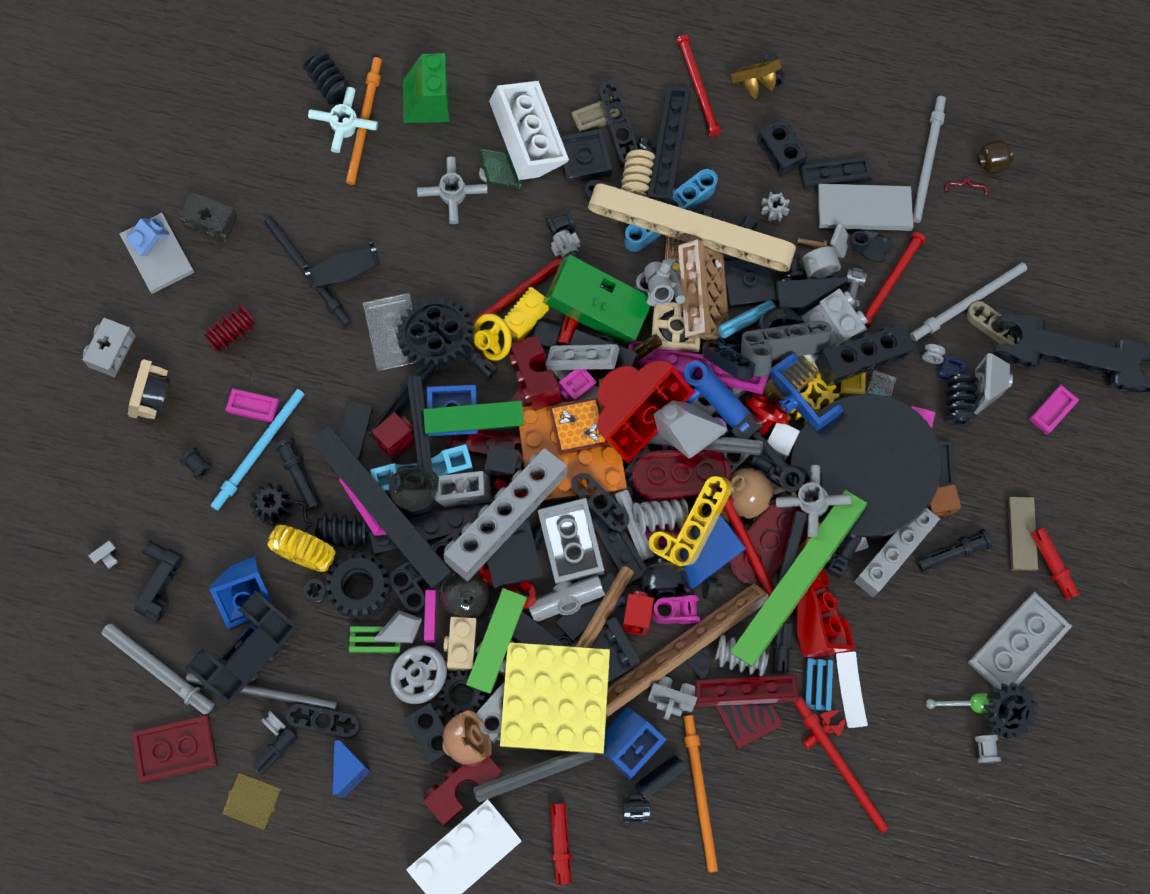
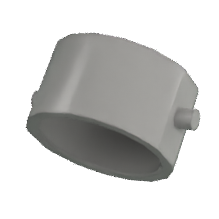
[801,246,841,279]

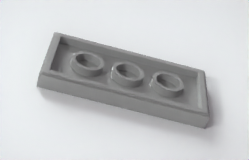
[817,184,913,231]
[967,592,1072,690]

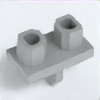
[648,676,697,720]

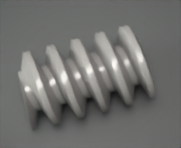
[633,498,688,533]
[714,635,769,676]

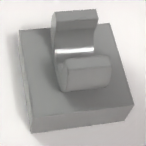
[88,539,118,569]

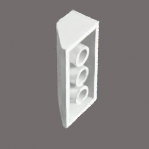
[489,81,569,180]
[406,799,522,894]

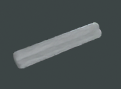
[615,490,654,561]

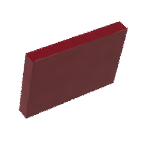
[131,715,218,784]

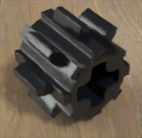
[623,794,650,827]

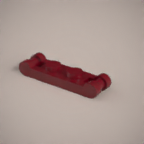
[446,430,524,465]

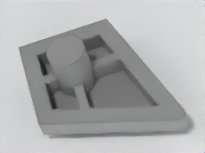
[375,610,422,643]

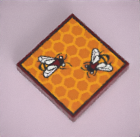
[549,397,608,455]

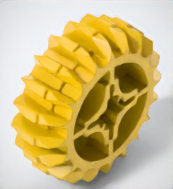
[267,525,336,572]

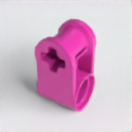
[651,595,700,624]

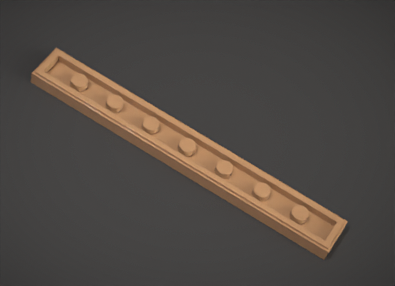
[606,583,769,716]

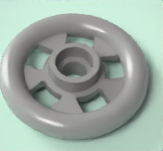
[390,645,447,704]

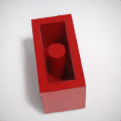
[622,591,654,636]

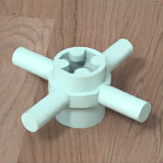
[308,87,378,153]

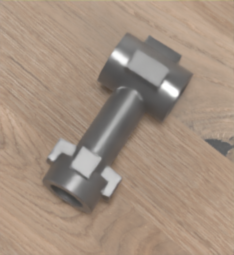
[846,268,867,311]

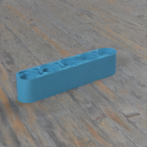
[624,169,718,252]

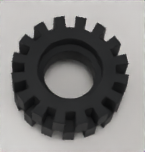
[439,670,485,716]

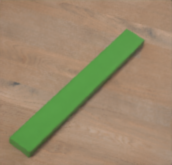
[731,490,867,668]

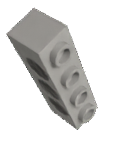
[854,508,940,597]

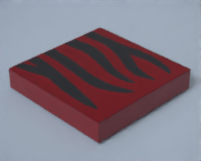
[714,703,783,749]

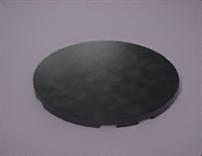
[791,394,942,538]

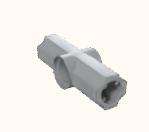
[529,574,605,622]

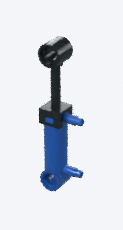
[684,361,809,492]

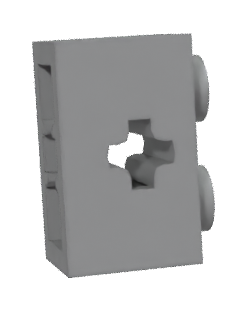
[82,318,136,377]
[435,471,492,507]

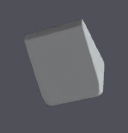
[829,224,850,258]

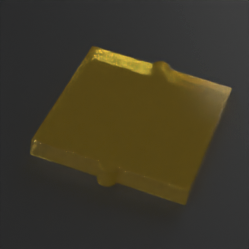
[222,773,281,830]

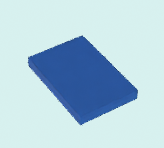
[660,512,747,591]

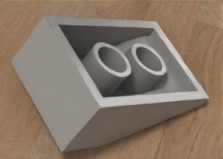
[538,498,604,585]

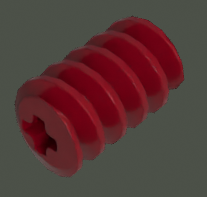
[203,304,257,355]

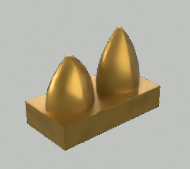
[731,59,782,99]

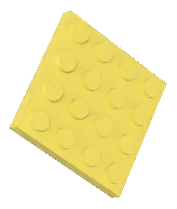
[500,643,610,754]

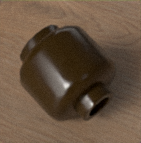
[977,140,1014,173]

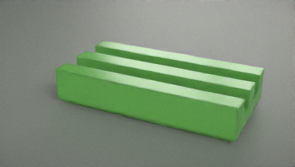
[349,627,401,653]

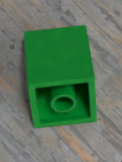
[403,53,449,123]

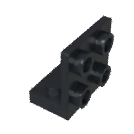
[571,617,640,682]

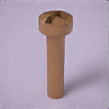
[797,238,828,248]

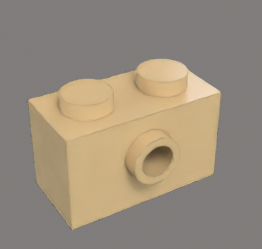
[444,617,477,673]

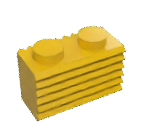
[503,287,549,342]

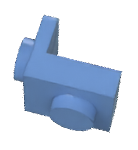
[126,218,169,256]

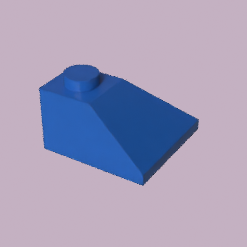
[209,557,274,629]

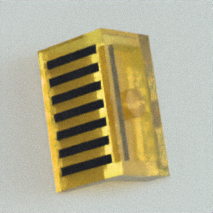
[763,356,820,400]

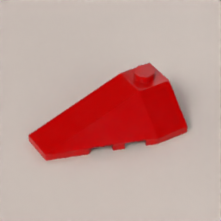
[797,553,856,658]

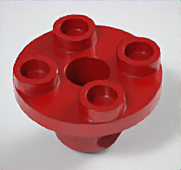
[745,393,791,435]

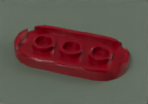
[632,449,731,500]
[729,501,808,584]

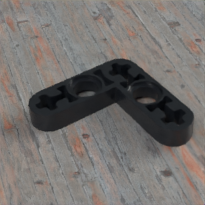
[702,332,755,380]

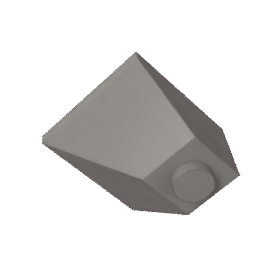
[973,353,1013,414]
[653,401,727,459]

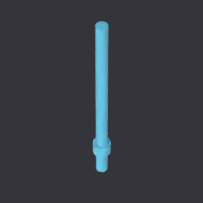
[210,389,305,511]

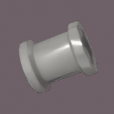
[975,735,1001,763]

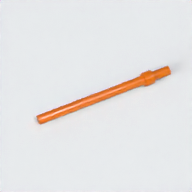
[346,57,382,185]
[683,715,718,873]

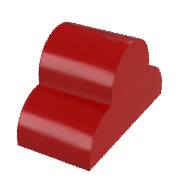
[597,361,695,464]

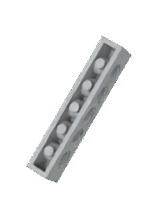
[444,448,567,581]

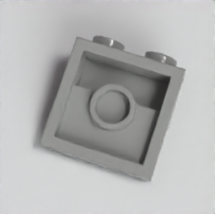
[802,288,868,347]

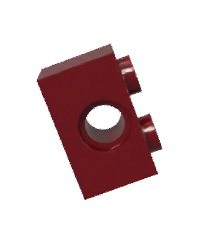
[372,412,415,462]

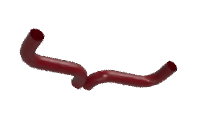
[945,178,988,196]

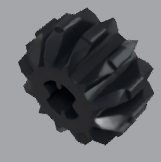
[250,482,293,525]

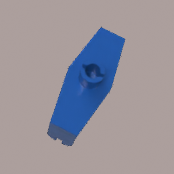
[769,353,844,431]

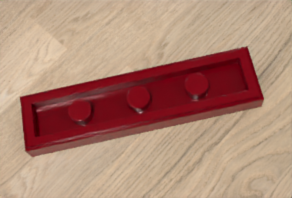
[695,674,799,707]

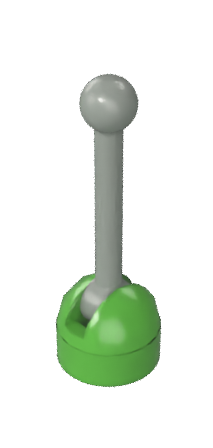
[926,693,989,713]

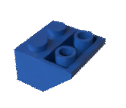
[603,707,667,780]

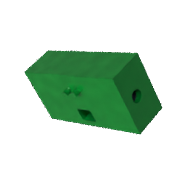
[543,255,650,346]

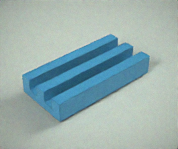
[805,658,833,712]

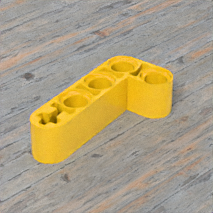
[649,476,732,566]

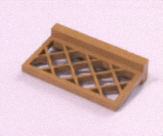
[678,239,729,341]

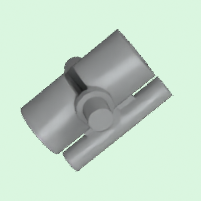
[644,260,685,306]

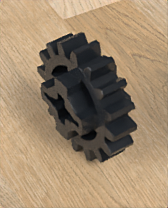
[983,682,1038,739]

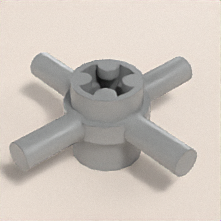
[417,157,488,224]
[776,465,852,538]

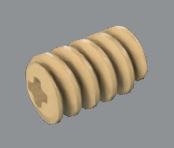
[621,150,655,198]

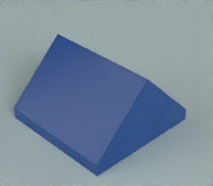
[333,740,371,798]

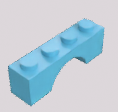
[370,445,473,497]

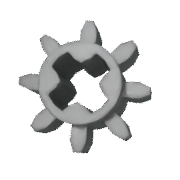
[761,192,789,222]
[551,230,580,259]

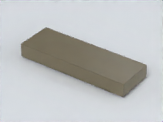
[1007,497,1038,571]

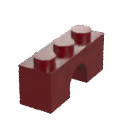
[508,335,562,411]
[423,757,503,826]

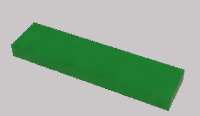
[423,401,524,434]

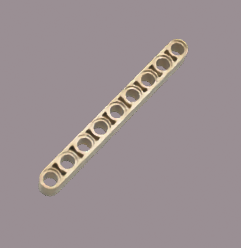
[588,184,796,271]

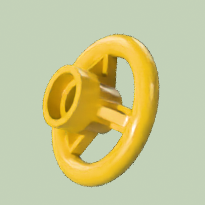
[473,314,512,361]

